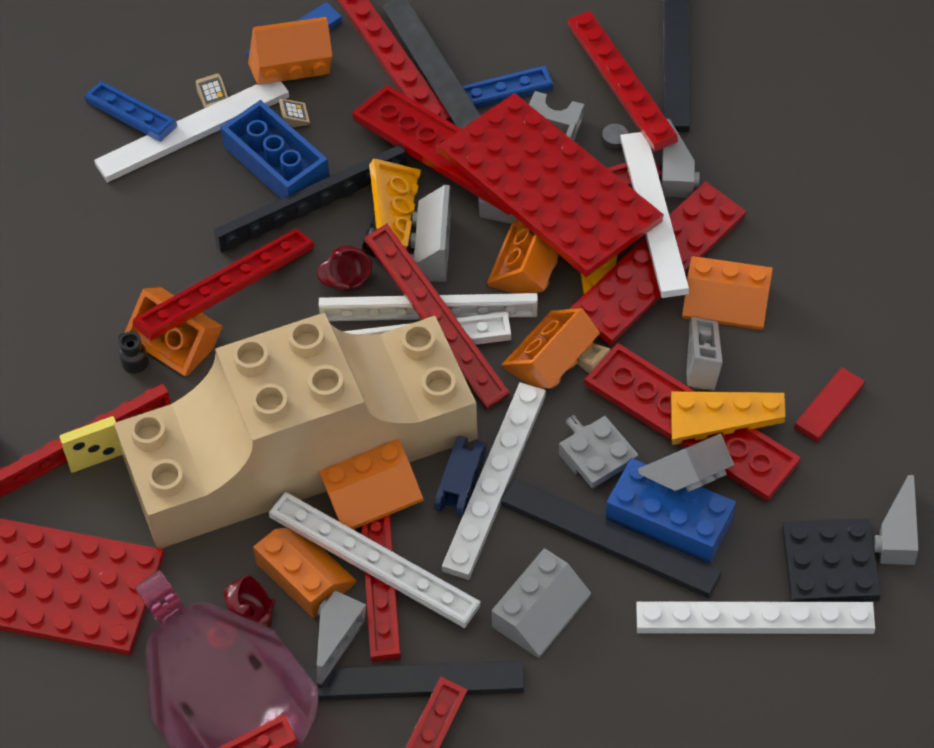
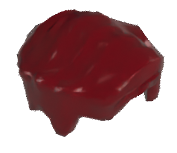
[317,245,372,291]
[224,575,275,637]

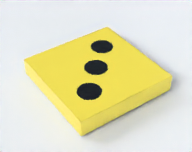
[59,416,122,473]

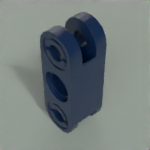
[434,436,487,517]

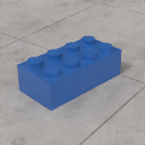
[220,100,330,199]
[606,458,736,564]

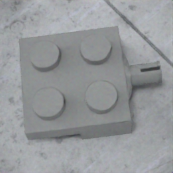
[559,415,639,489]

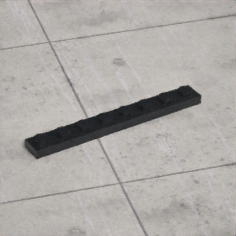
[214,145,407,253]

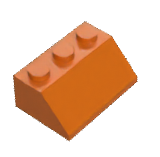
[248,17,333,85]
[486,220,559,294]
[682,256,773,330]
[124,287,223,376]
[501,308,600,389]
[319,439,424,530]
[253,528,357,619]

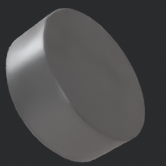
[602,124,628,150]

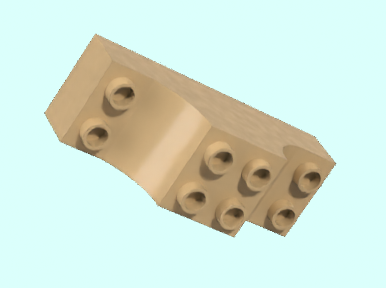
[114,312,478,549]

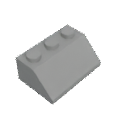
[410,185,451,282]
[638,434,734,492]
[491,548,591,658]

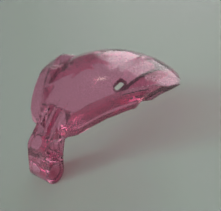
[135,570,318,748]

